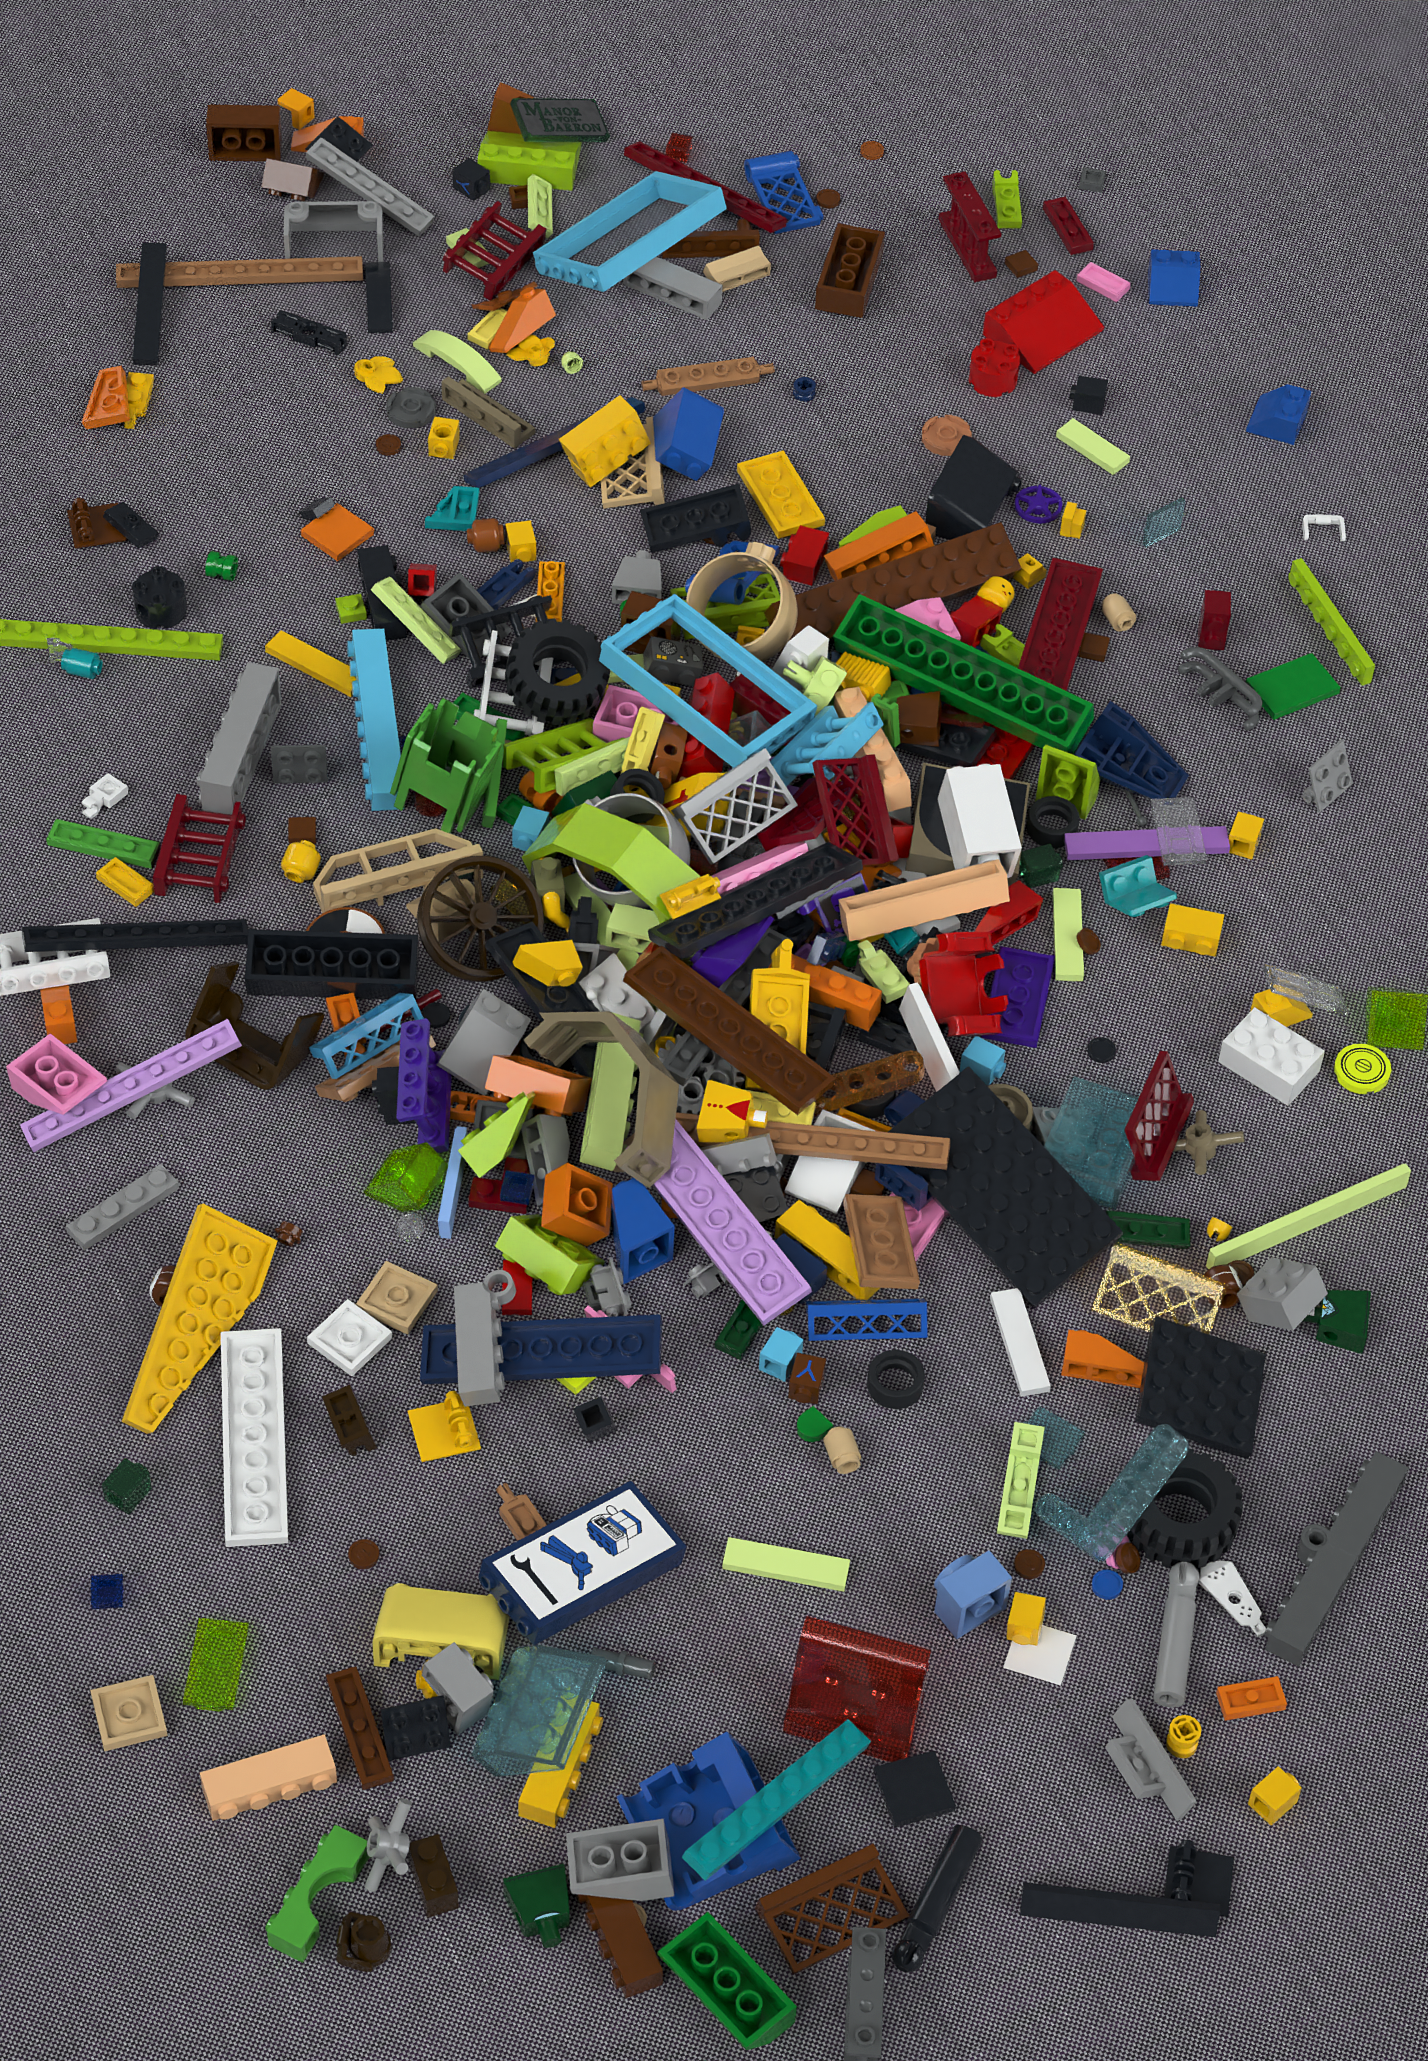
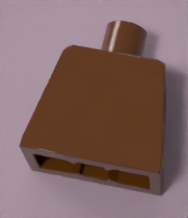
[882,691,942,746]

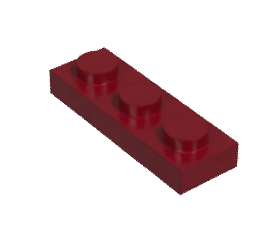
[1043,196,1094,255]

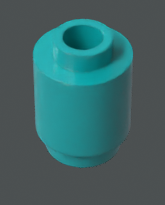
[61,648,103,679]

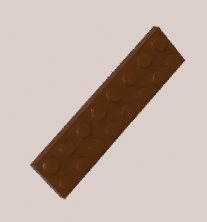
[623,945,836,1116]

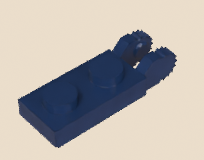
[477,559,536,610]

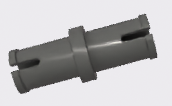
[589,1647,656,1680]

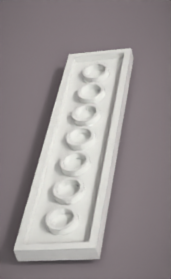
[221,1328,288,1547]

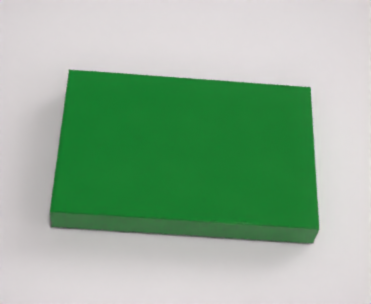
[1245,653,1341,720]

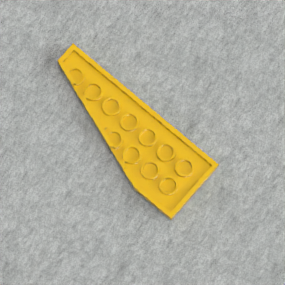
[122,1203,278,1434]

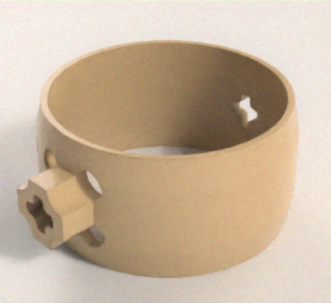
[686,542,798,662]

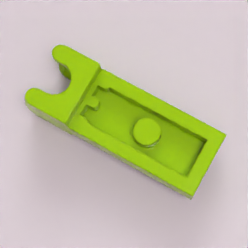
[992,170,1022,228]
[980,624,1025,668]

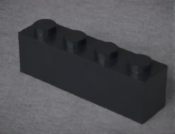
[357,545,407,641]

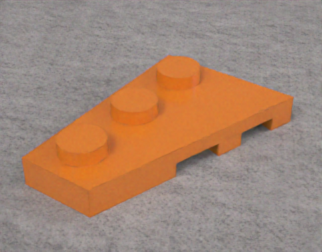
[82,366,130,429]

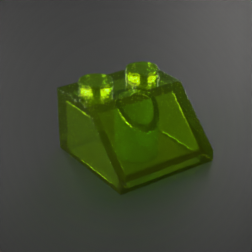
[364,1142,448,1212]

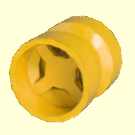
[1166,1715,1201,1758]

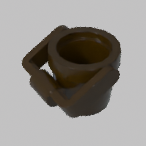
[336,1912,392,1972]

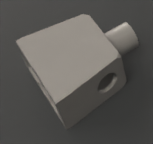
[612,550,662,604]

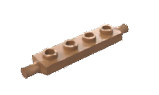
[641,357,774,396]
[496,1483,547,1541]

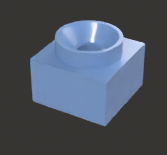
[934,1551,1012,1639]

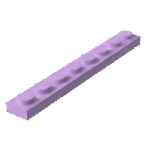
[20,1019,242,1152]

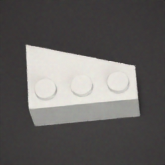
[772,625,829,691]
[578,953,656,1033]

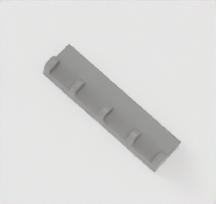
[700,1133,777,1176]

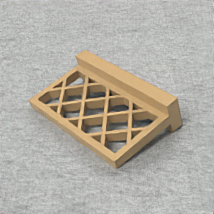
[601,416,665,509]

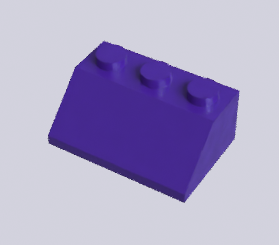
[689,916,774,988]

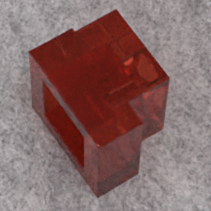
[666,133,693,163]

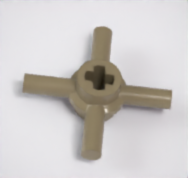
[1173,1110,1245,1175]

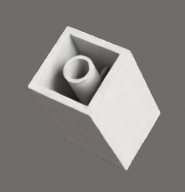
[938,764,1022,878]

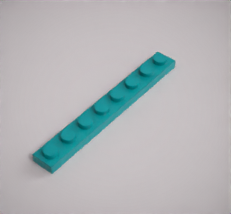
[682,1719,871,1881]

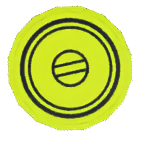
[1334,1044,1392,1094]

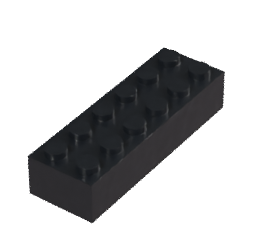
[245,929,419,1000]

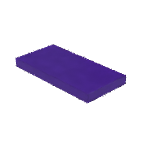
[981,946,1055,1048]

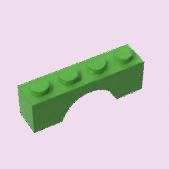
[265,1825,369,1963]

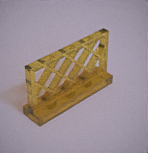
[1091,1243,1229,1335]

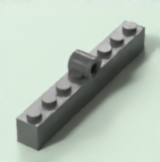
[1264,1451,1409,1667]

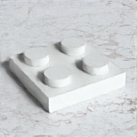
[307,1299,392,1376]

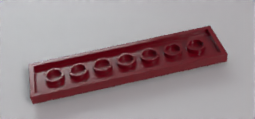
[1018,558,1103,691]

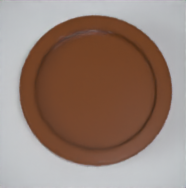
[860,141,884,160]

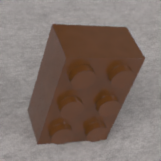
[206,104,282,162]

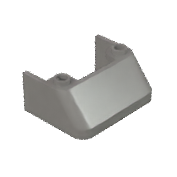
[284,201,383,262]

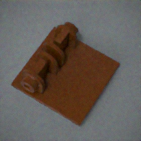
[67,497,126,549]

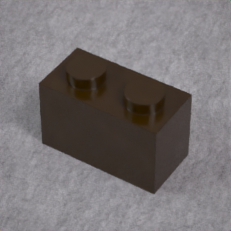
[408,1834,459,1918]

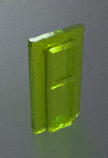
[183,1618,249,1712]

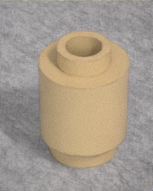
[1102,593,1136,631]
[823,1427,861,1474]

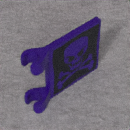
[795,872,869,946]

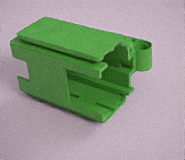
[390,698,502,833]

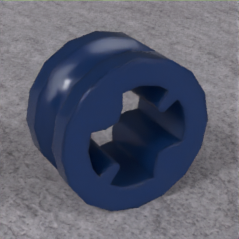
[793,377,816,402]

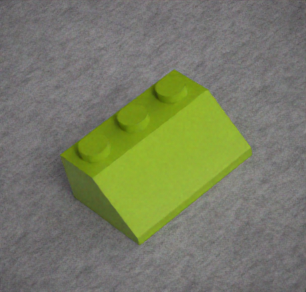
[495,1214,605,1295]

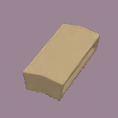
[703,246,771,292]

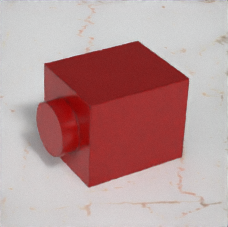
[408,563,437,596]

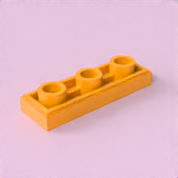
[536,561,565,622]

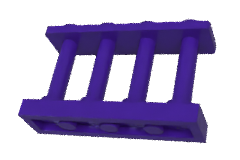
[397,1018,452,1156]

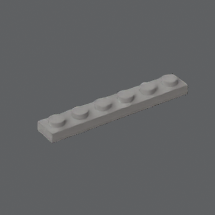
[306,138,435,237]

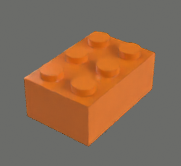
[484,1054,592,1117]

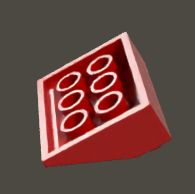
[983,270,1104,374]

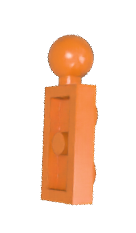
[326,993,367,1060]

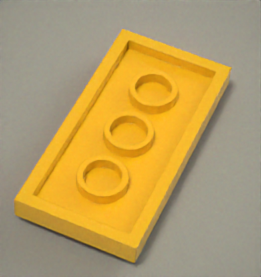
[737,450,825,539]

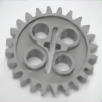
[657,1034,744,1115]

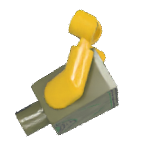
[530,857,575,933]

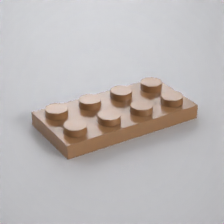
[315,1035,436,1102]

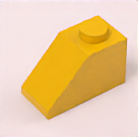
[513,940,583,987]
[1250,986,1313,1027]

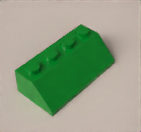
[658,1912,797,2050]

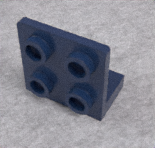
[875,1163,933,1211]

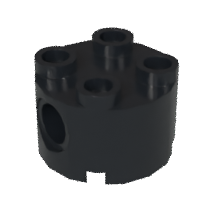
[132,566,187,629]

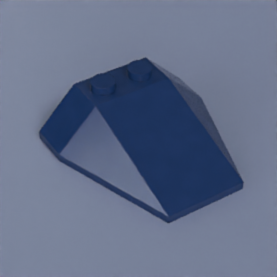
[1073,701,1189,806]

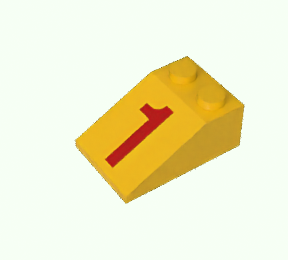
[645,773,731,836]

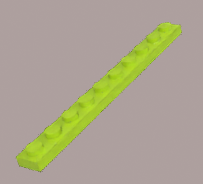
[0,619,223,661]

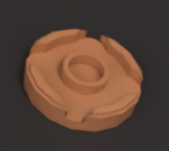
[922,415,972,456]

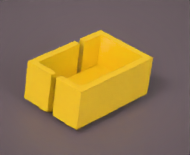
[559,395,651,488]

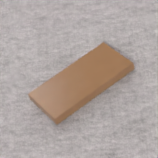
[843,1194,920,1289]

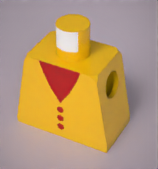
[697,1080,768,1142]

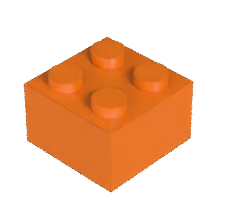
[541,1163,613,1246]

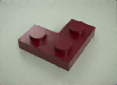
[468,1157,532,1214]

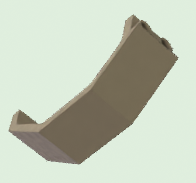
[524,1011,679,1188]

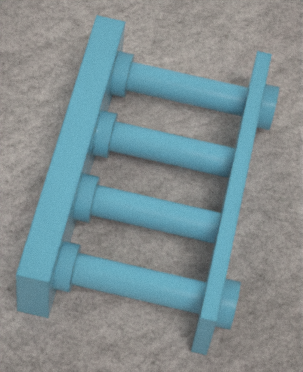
[770,702,884,789]

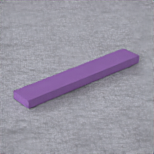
[1064,826,1230,860]

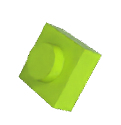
[335,594,367,624]

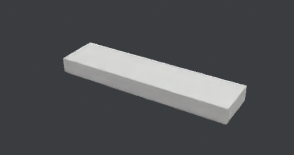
[990,1288,1051,1397]

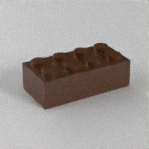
[815,223,885,318]

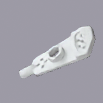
[1198,1561,1266,1637]

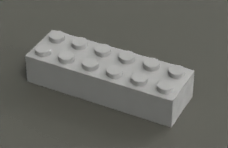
[197,662,281,815]

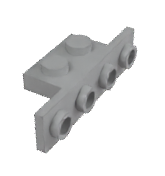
[1105,1698,1196,1821]

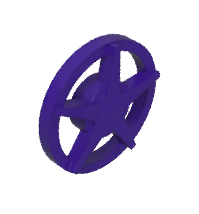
[1015,485,1063,524]

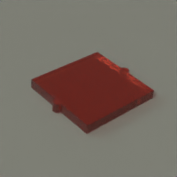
[939,704,985,729]

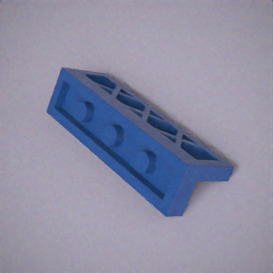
[806,1298,927,1341]

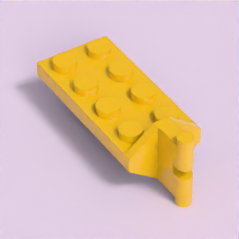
[745,939,810,1091]

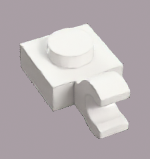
[82,773,128,819]

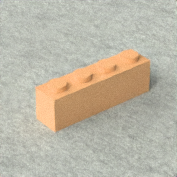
[200,1734,337,1821]

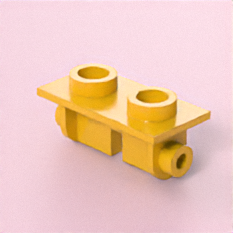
[660,874,721,920]

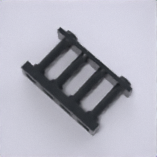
[449,595,567,689]

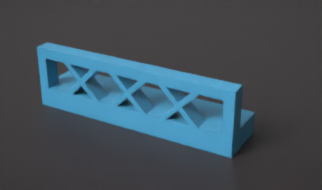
[309,993,424,1079]

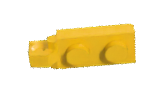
[124,372,154,429]

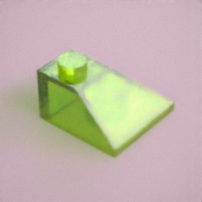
[1365,986,1428,1050]

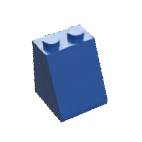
[653,387,724,481]
[611,1178,675,1285]

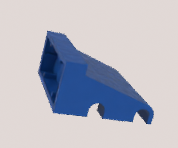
[617,1731,801,1911]

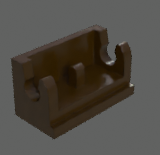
[322,1384,377,1456]

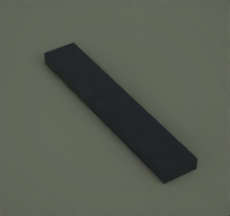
[133,243,167,365]
[1020,1882,1220,1937]

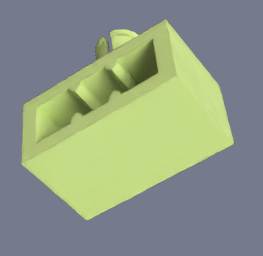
[782,656,847,716]

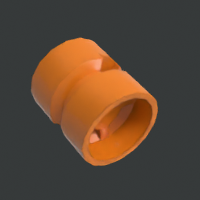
[519,770,564,817]

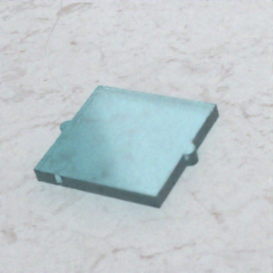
[1143,497,1185,547]
[1024,1406,1085,1470]

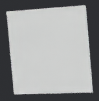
[1003,1625,1077,1686]

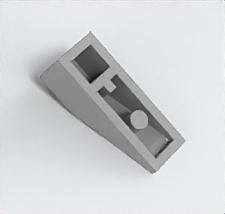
[521,1114,570,1206]

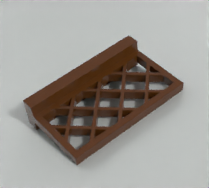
[755,1843,909,1975]

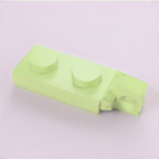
[857,940,910,1004]

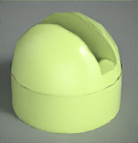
[561,352,583,374]

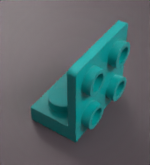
[1099,855,1177,917]

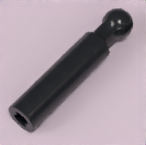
[892,1825,983,1973]

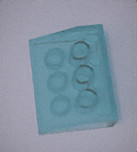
[1044,1076,1139,1210]
[471,1645,608,1777]

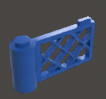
[744,150,824,234]
[685,541,780,605]

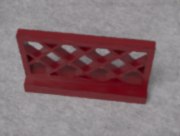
[812,754,899,868]
[757,777,856,851]
[1125,1051,1194,1181]

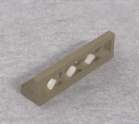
[442,376,535,449]

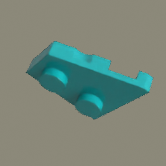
[425,486,480,531]

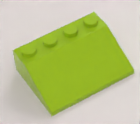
[477,131,582,191]

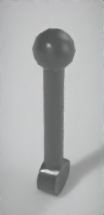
[1122,789,1147,826]

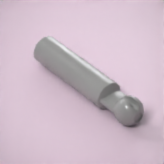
[1153,1562,1199,1707]

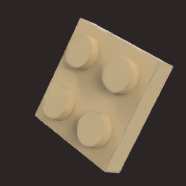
[356,1261,438,1335]
[90,1675,168,1751]

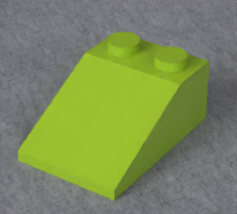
[1035,745,1100,820]

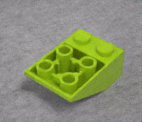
[458,1091,536,1178]

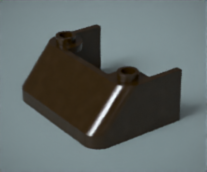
[185,961,325,1090]

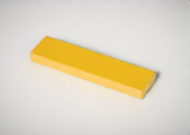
[265,630,356,697]

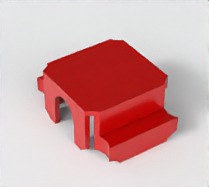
[919,932,1008,1037]

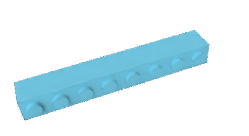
[347,629,404,811]

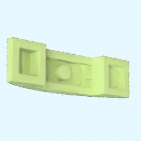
[413,330,502,394]
[997,1422,1045,1539]

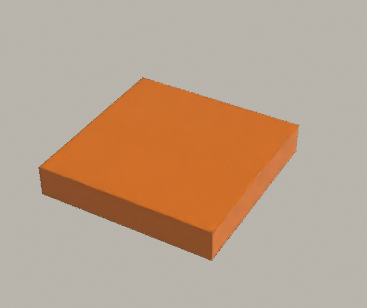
[301,503,374,561]

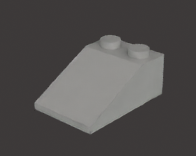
[437,988,531,1096]
[566,1819,674,1901]

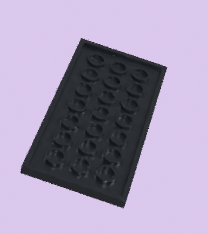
[888,1066,1123,1309]

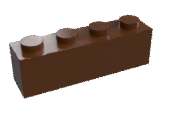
[575,1894,663,1999]

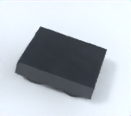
[873,1750,956,1828]

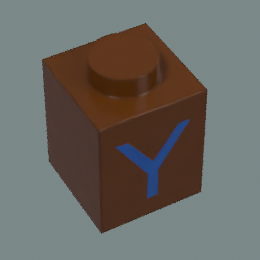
[788,1353,826,1404]

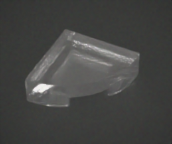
[47,638,74,663]

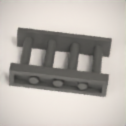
[843,1927,886,2061]

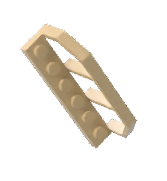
[313,828,483,913]

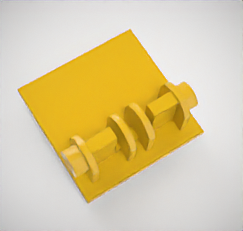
[407,1391,481,1462]

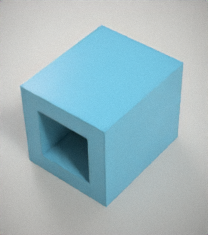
[512,805,549,851]
[959,1036,1006,1086]
[759,1327,803,1382]

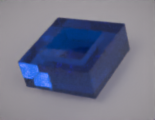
[500,1170,535,1205]
[91,1574,124,1609]

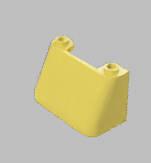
[372,1583,509,1680]

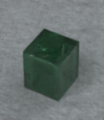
[1019,844,1063,889]
[102,1458,152,1515]

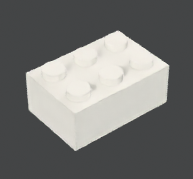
[1218,1007,1325,1106]

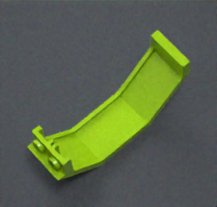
[521,803,701,924]

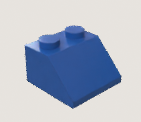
[1148,249,1200,307]
[1246,384,1312,445]

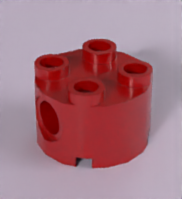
[968,338,1020,397]

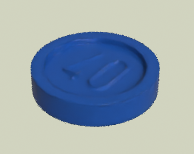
[1092,1570,1123,1600]

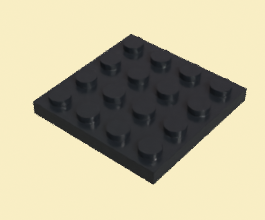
[1135,1316,1266,1459]

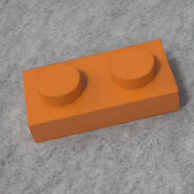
[1216,1676,1287,1721]

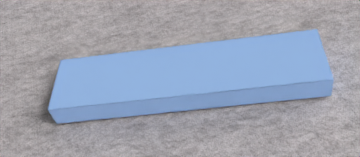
[438,1126,468,1239]

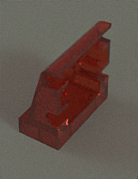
[783,1616,931,1762]

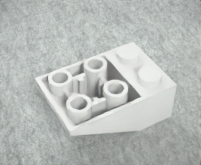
[784,1110,875,1214]

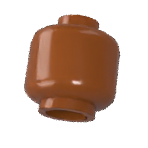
[467,518,505,553]

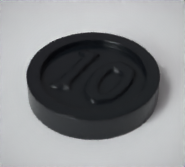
[422,1002,450,1028]
[1087,1037,1116,1063]

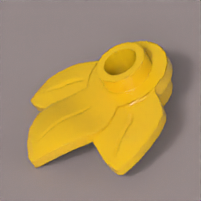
[506,334,555,366]
[354,356,403,394]

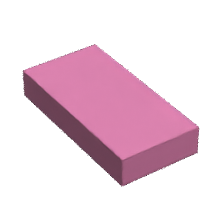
[1076,262,1131,302]

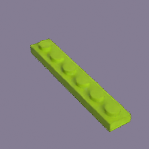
[1289,558,1375,686]

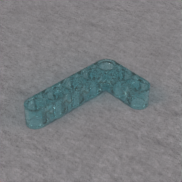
[1035,1424,1189,1561]

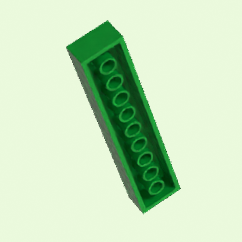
[833,594,1094,755]

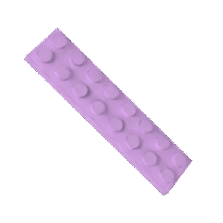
[626,1119,812,1326]

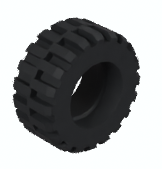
[505,618,610,725]
[1121,1448,1243,1569]

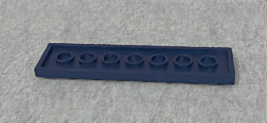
[420,1314,662,1385]

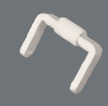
[1302,514,1346,541]

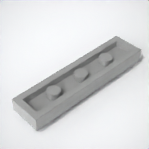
[66,1164,179,1251]

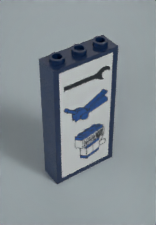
[478,1481,687,1646]

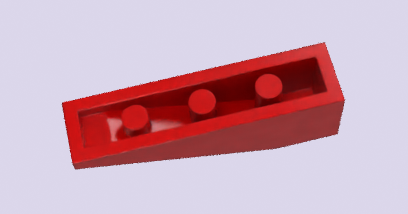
[974,880,1044,956]

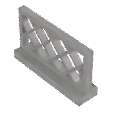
[671,748,798,865]

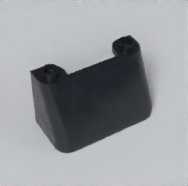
[925,435,1022,540]

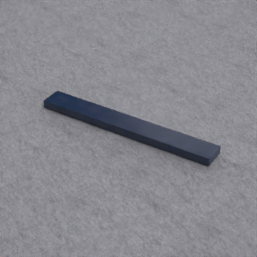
[463,397,646,488]

